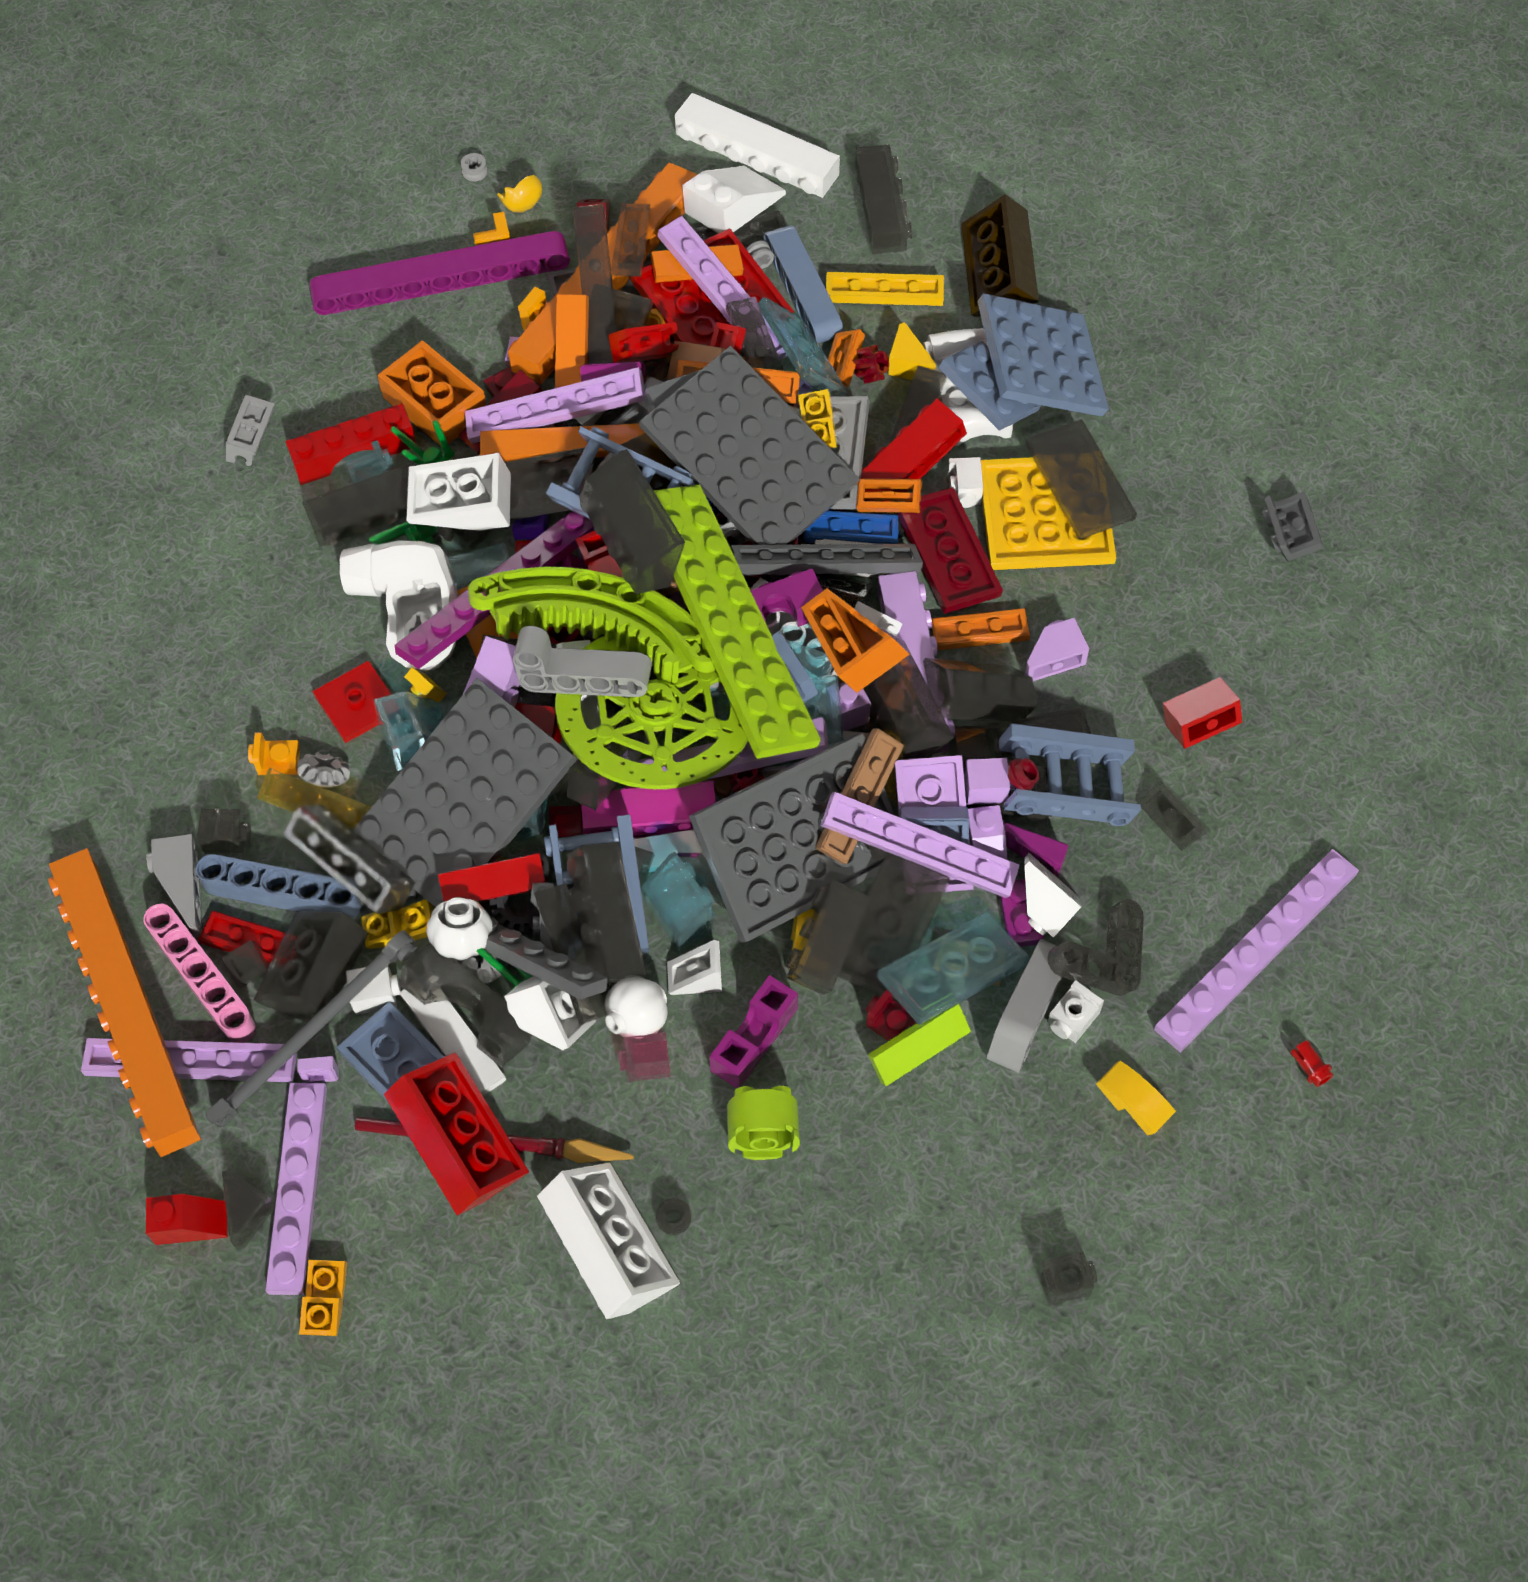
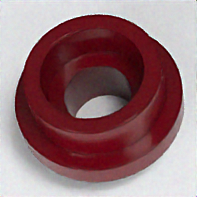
[1008,758,1039,790]

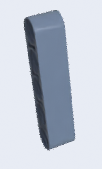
[763,225,844,345]
[195,854,361,921]

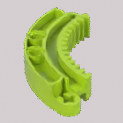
[468,567,716,684]

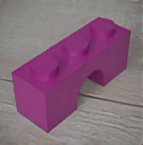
[751,569,823,627]
[709,975,798,1088]

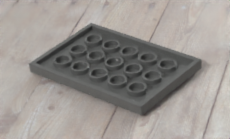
[639,346,860,545]
[350,678,577,907]
[689,733,902,942]

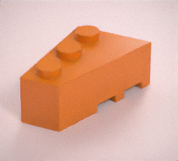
[801,588,910,693]

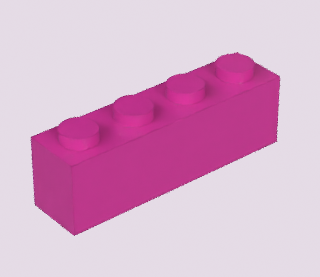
[581,781,716,838]

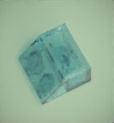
[374,691,445,771]
[642,852,715,952]

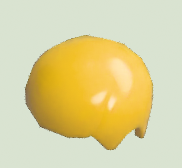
[497,174,542,213]

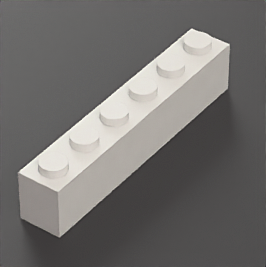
[675,93,840,198]

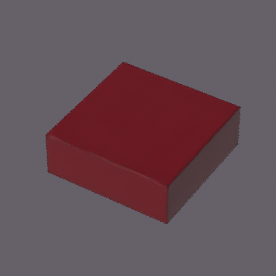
[549,805,583,838]

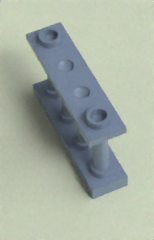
[546,426,696,554]
[999,724,1141,826]
[544,815,649,962]

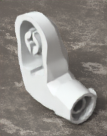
[340,540,458,672]

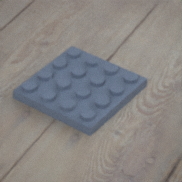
[977,293,1109,416]

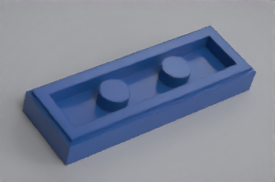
[803,511,898,544]

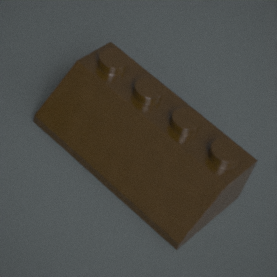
[961,194,1039,317]

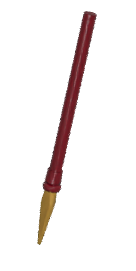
[355,1116,634,1163]

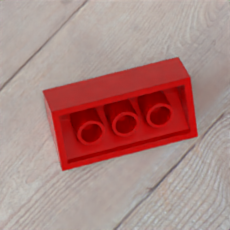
[384,1052,529,1216]

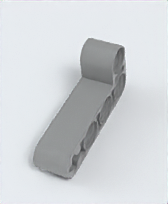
[513,626,652,697]
[987,939,1073,1073]

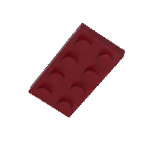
[896,487,1003,614]

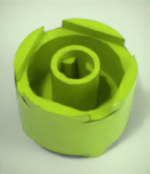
[727,1086,800,1160]

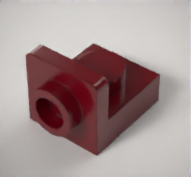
[865,989,921,1041]

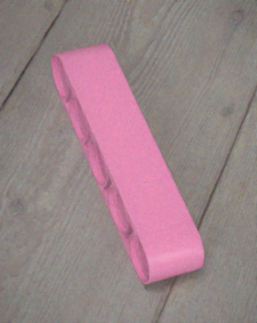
[144,904,256,1043]

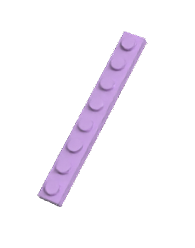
[1154,849,1359,1053]

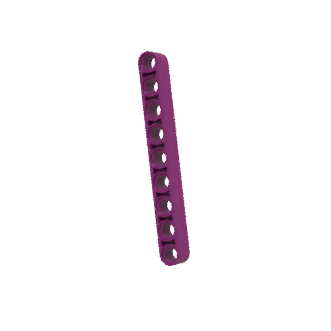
[309,231,570,315]

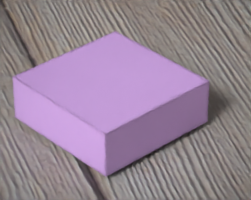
[297,1056,339,1083]

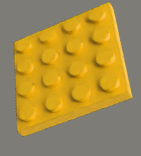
[980,454,1116,570]

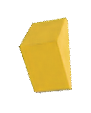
[889,322,936,384]

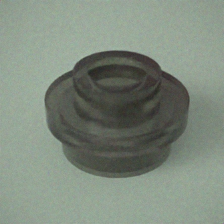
[656,1198,692,1235]

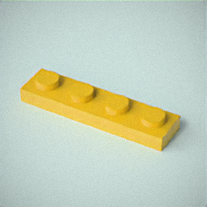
[826,272,944,306]

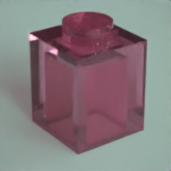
[618,1032,671,1082]

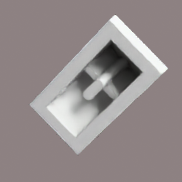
[667,940,722,995]

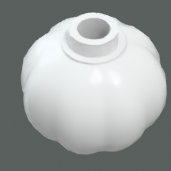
[426,897,493,960]
[604,976,668,1041]

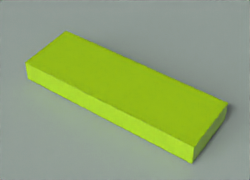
[868,1000,971,1086]

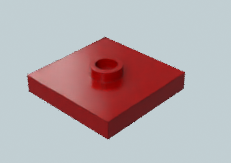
[312,660,401,744]

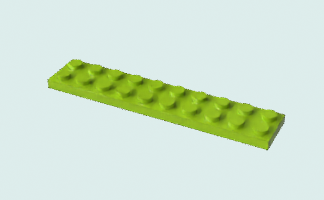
[639,484,821,759]

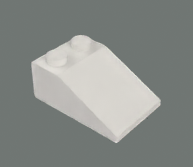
[682,166,786,233]
[407,453,511,531]

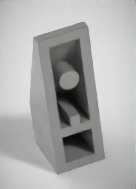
[146,834,202,939]

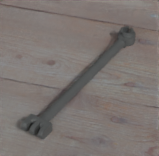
[206,930,417,1127]

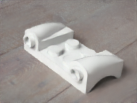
[923,328,1013,446]

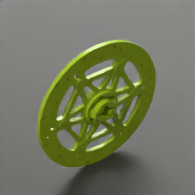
[555,635,748,789]

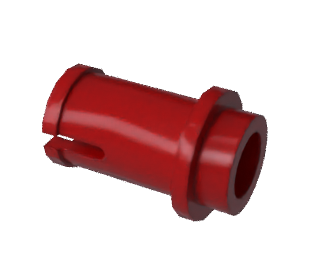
[1290,1040,1333,1087]

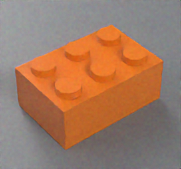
[377,340,486,447]

